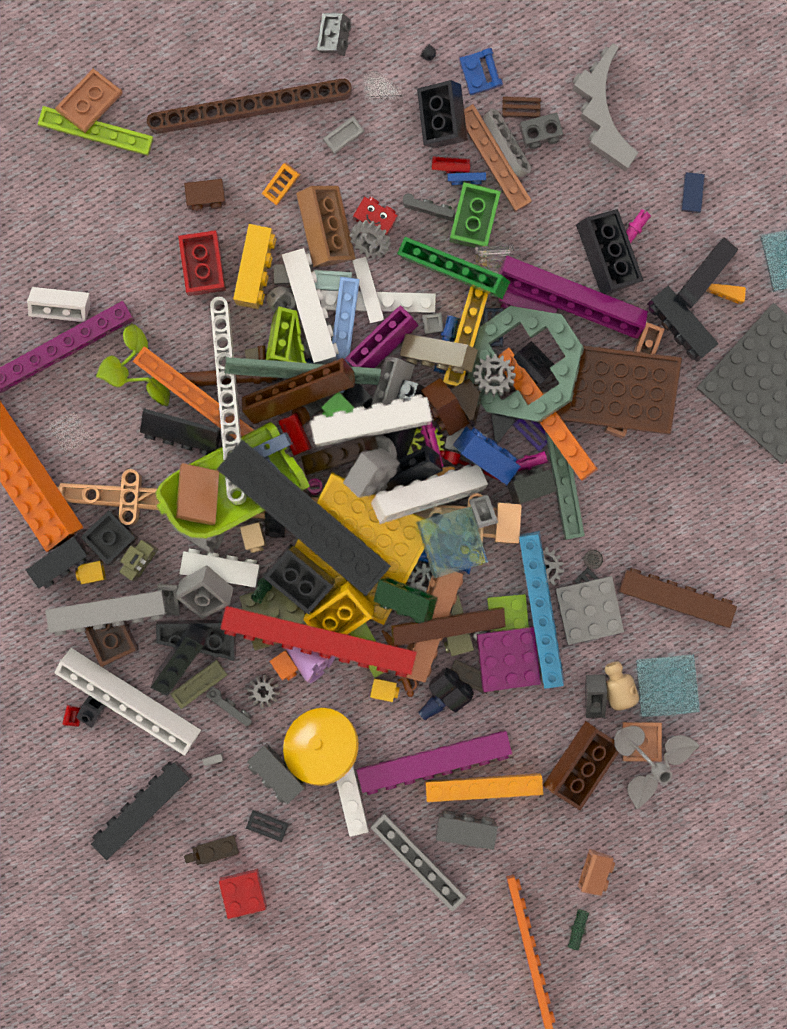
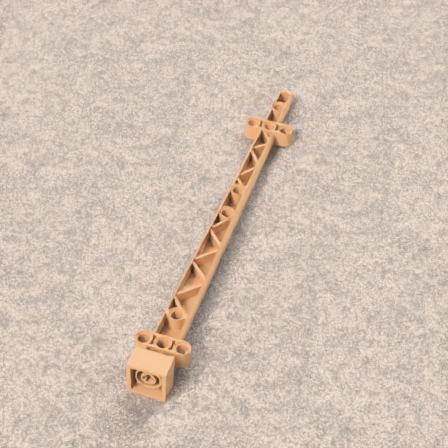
[57,469,522,549]

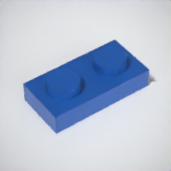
[447,172,486,185]

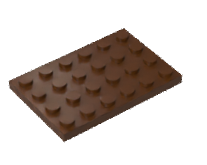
[556,345,682,435]

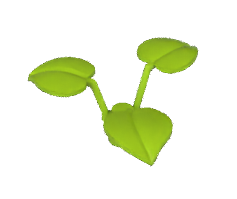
[96,324,170,407]

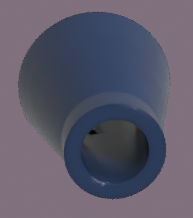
[418,695,446,721]

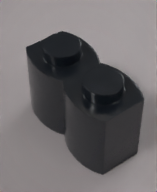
[429,668,474,713]

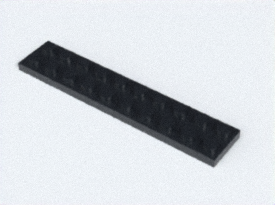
[216,439,391,596]

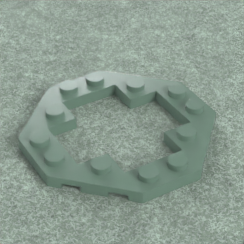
[467,306,584,423]

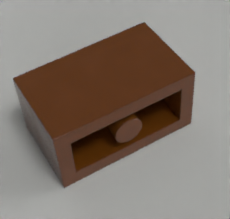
[184,179,226,212]

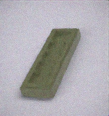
[170,659,228,709]

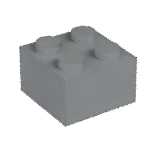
[343,448,400,498]
[175,565,234,619]

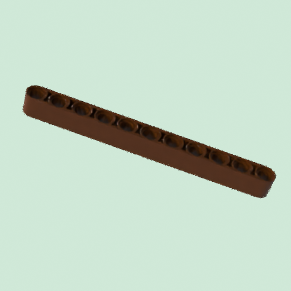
[147,78,352,134]

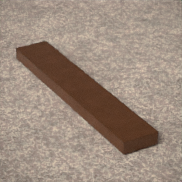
[391,607,506,646]

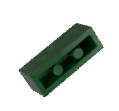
[373,577,438,623]

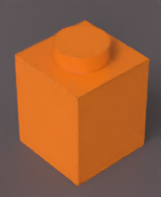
[269,650,298,681]

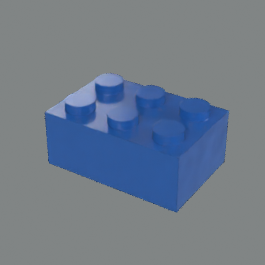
[453,426,521,485]

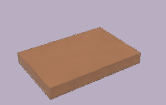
[55,69,123,133]
[176,463,219,525]

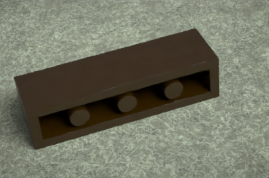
[301,435,378,475]

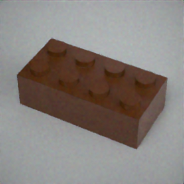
[543,721,619,811]

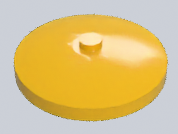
[283,708,359,786]

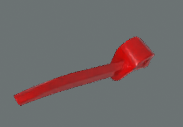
[440,450,503,483]

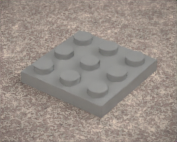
[555,576,624,645]

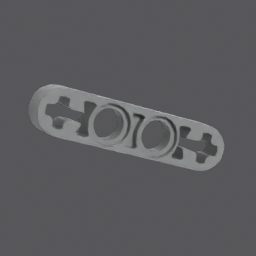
[483,109,531,177]

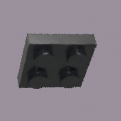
[513,341,555,384]

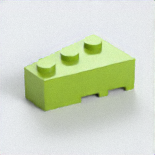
[266,306,307,363]

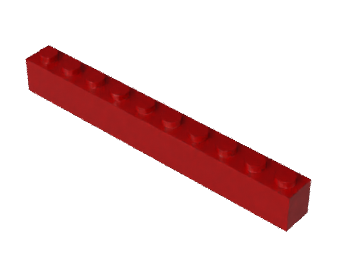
[221,606,417,678]

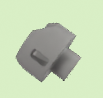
[267,287,296,312]

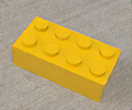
[233,224,276,309]

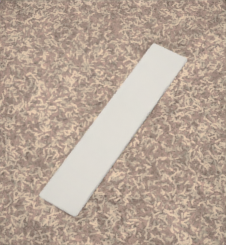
[352,257,384,323]

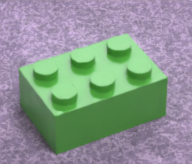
[449,182,501,251]

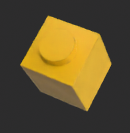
[75,561,106,584]
[370,678,400,702]

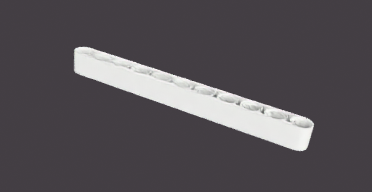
[210,297,247,505]

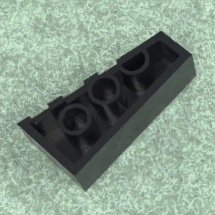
[156,620,236,661]

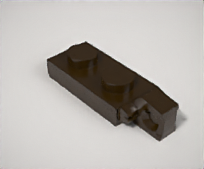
[450,659,500,694]
[184,835,239,865]

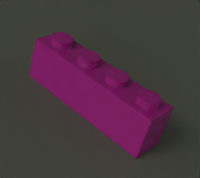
[345,305,419,368]

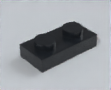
[265,511,285,538]

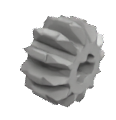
[247,675,280,708]

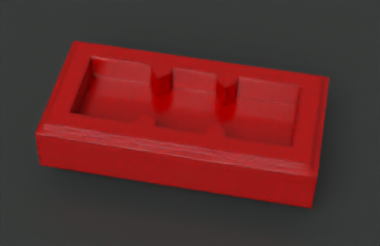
[432,156,470,173]
[278,413,312,456]

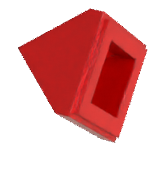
[62,704,81,727]

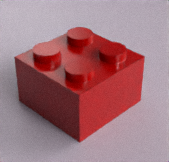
[219,869,267,919]

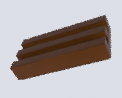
[502,96,541,118]

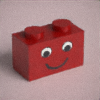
[353,196,398,236]

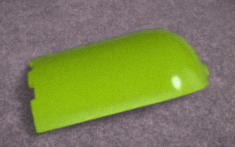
[156,422,310,538]

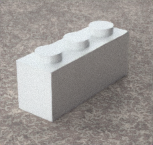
[27,287,90,322]

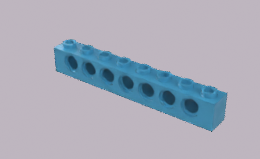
[519,531,564,689]

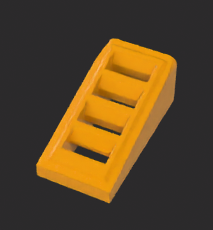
[262,163,301,205]
[706,284,746,305]

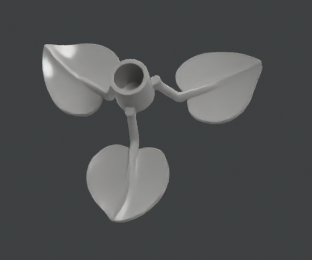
[614,726,700,809]

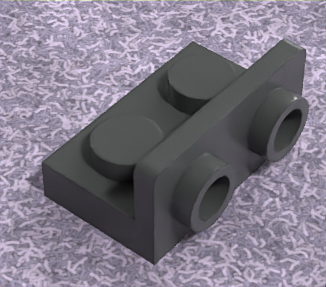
[317,13,351,56]

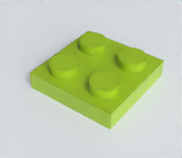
[487,594,529,632]

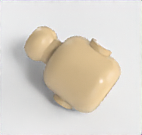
[605,661,639,711]

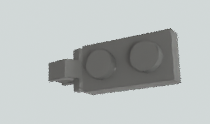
[205,687,253,727]

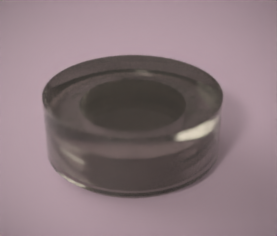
[583,550,603,569]

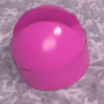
[307,478,323,495]

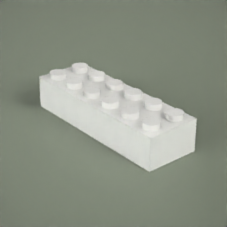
[310,395,432,447]

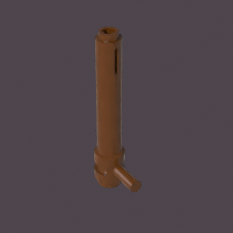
[180,345,278,386]

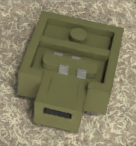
[119,540,159,581]

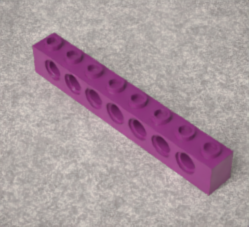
[0,301,135,393]

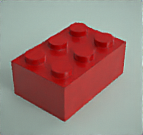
[178,230,226,296]

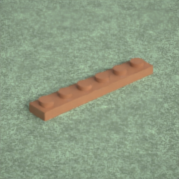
[464,104,532,212]

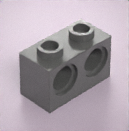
[519,112,563,149]

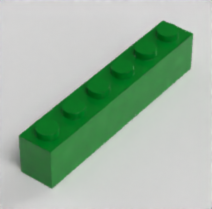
[397,237,510,299]

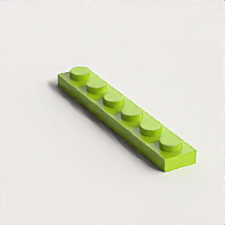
[38,106,153,156]

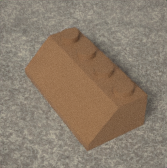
[296,186,355,267]

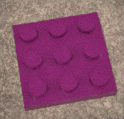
[476,626,541,692]

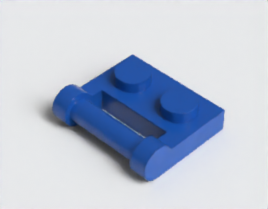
[459,48,503,96]

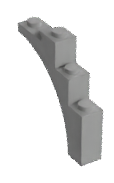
[572,43,639,172]

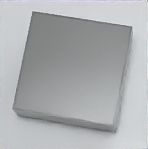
[422,313,444,335]
[202,752,224,766]

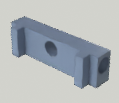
[253,432,292,457]

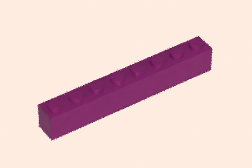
[499,256,648,339]
[356,730,512,795]

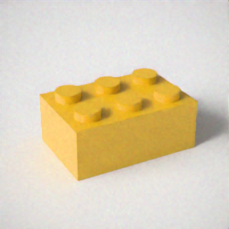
[303,581,375,635]

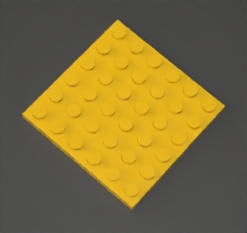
[295,472,436,625]

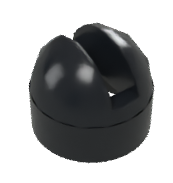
[420,44,436,61]

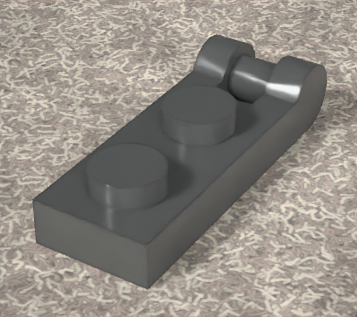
[403,193,455,221]

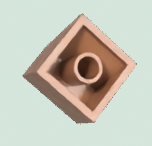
[577,849,615,896]

